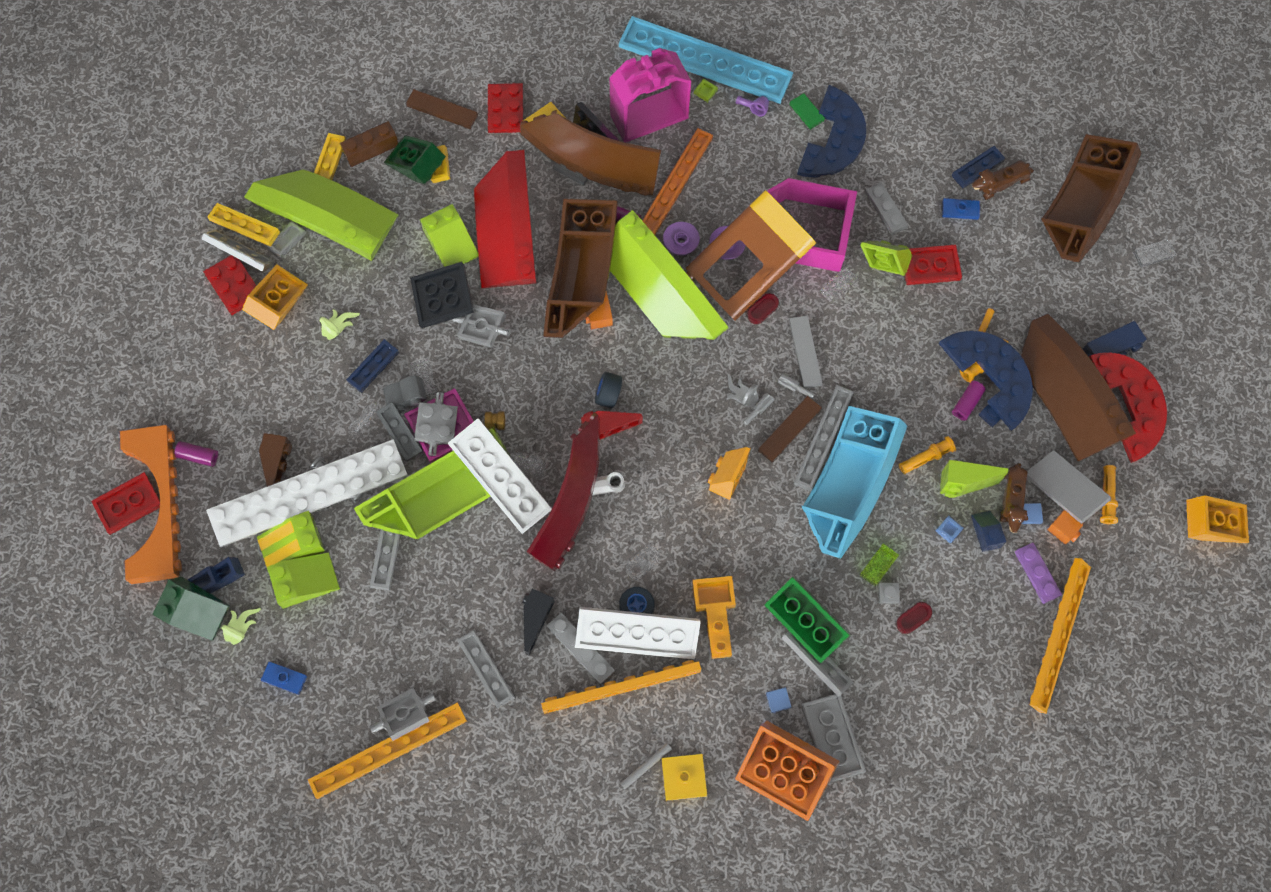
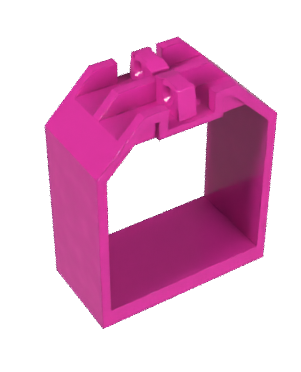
[609,48,691,143]
[767,178,857,272]

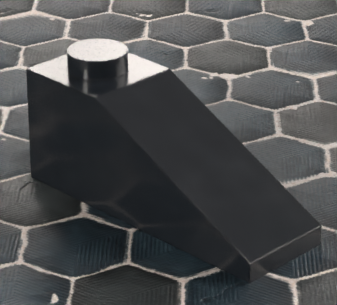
[522,588,555,656]

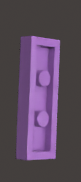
[1015,543,1062,604]

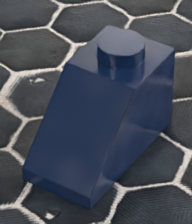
[971,511,1006,552]

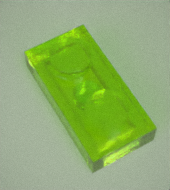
[860,543,899,587]

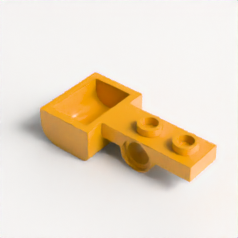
[692,576,736,659]

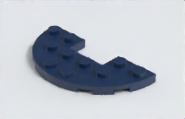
[797,85,866,178]
[938,331,1033,431]

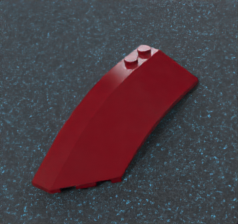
[527,412,600,572]

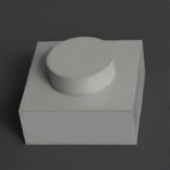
[878,583,900,604]

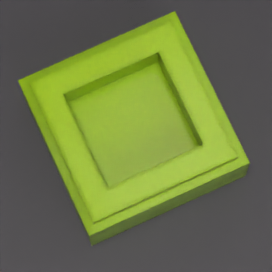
[693,79,718,103]

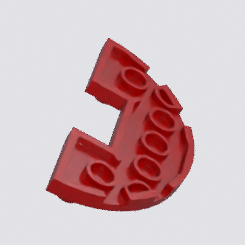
[1089,353,1167,463]

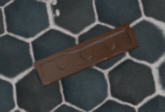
[406,89,478,129]
[758,396,822,463]

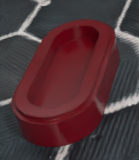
[747,293,779,324]
[896,602,932,634]

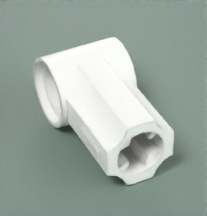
[592,472,625,496]

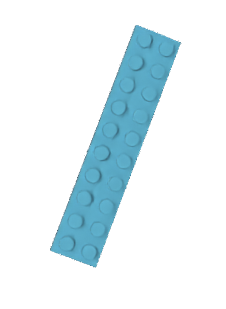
[619,16,793,104]

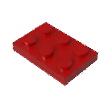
[488,83,523,133]
[905,245,962,285]
[203,255,257,316]
[91,472,160,535]

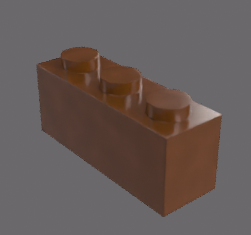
[340,121,398,167]

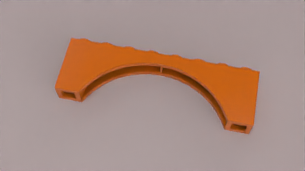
[120,425,182,584]

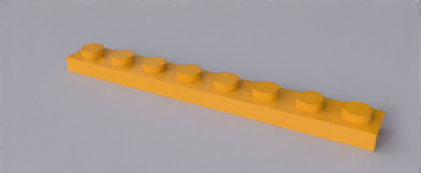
[1030,558,1091,714]
[541,660,701,714]
[308,702,467,799]

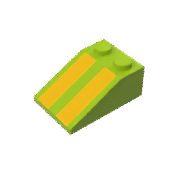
[257,510,325,573]

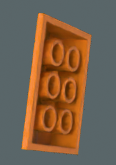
[735,721,840,821]

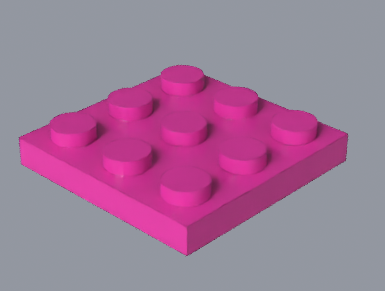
[404,388,474,463]

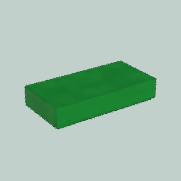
[789,93,825,130]

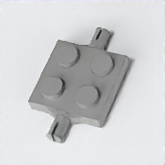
[452,304,511,348]
[414,392,458,456]
[369,687,436,741]

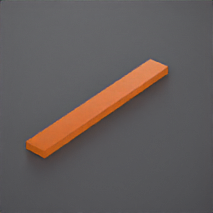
[642,128,713,235]

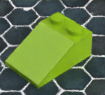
[420,204,479,267]
[861,240,912,276]
[940,460,1008,498]
[267,552,340,609]

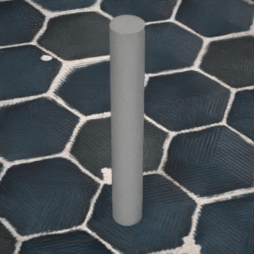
[620,743,672,790]

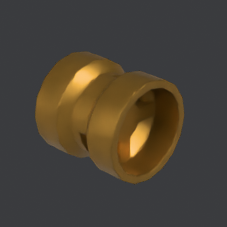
[485,411,505,430]

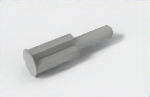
[778,373,815,398]
[743,393,774,425]

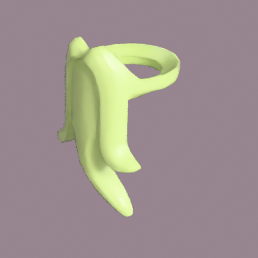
[320,310,360,340]
[221,608,261,645]

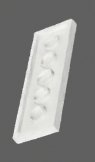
[448,418,552,534]
[575,607,700,659]

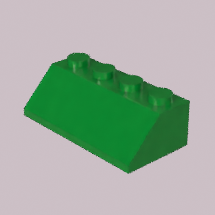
[764,577,852,663]

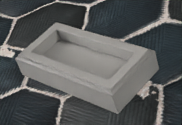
[267,221,306,259]

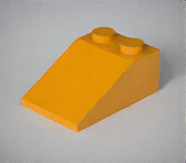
[242,264,308,330]
[708,447,751,500]
[1186,495,1249,543]

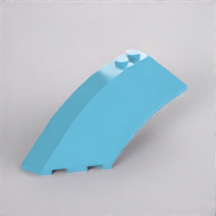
[802,406,907,559]

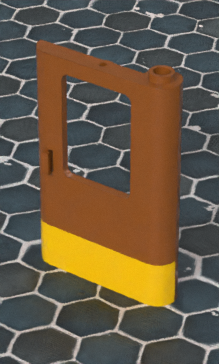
[685,190,816,320]

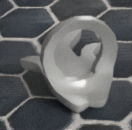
[727,374,759,407]

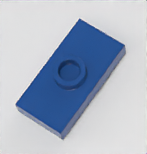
[942,198,980,220]
[261,662,307,695]

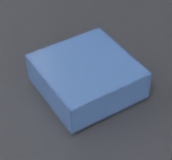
[1022,503,1043,524]
[936,516,964,544]
[766,687,791,713]

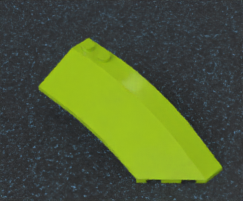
[244,169,399,261]
[610,210,729,340]
[354,428,511,539]

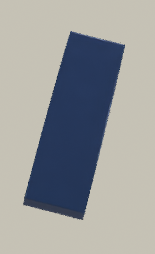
[188,557,245,593]

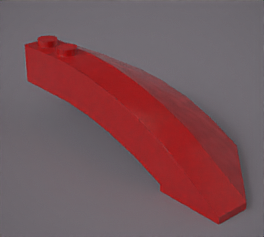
[474,150,536,288]

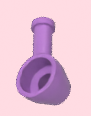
[736,96,769,117]

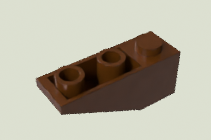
[259,433,292,487]

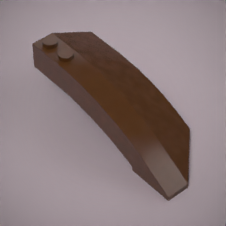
[1041,134,1142,262]
[1021,314,1136,462]

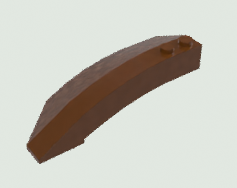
[520,110,661,196]
[543,199,618,338]

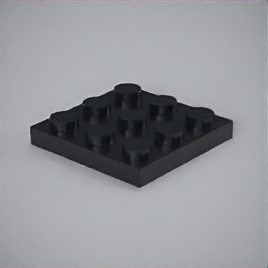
[410,262,474,328]

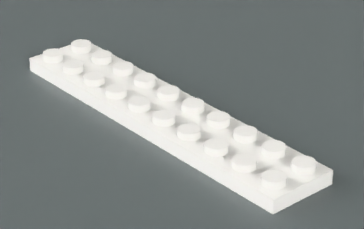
[206,439,408,547]

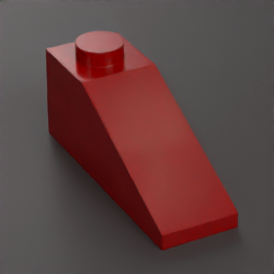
[581,411,643,440]

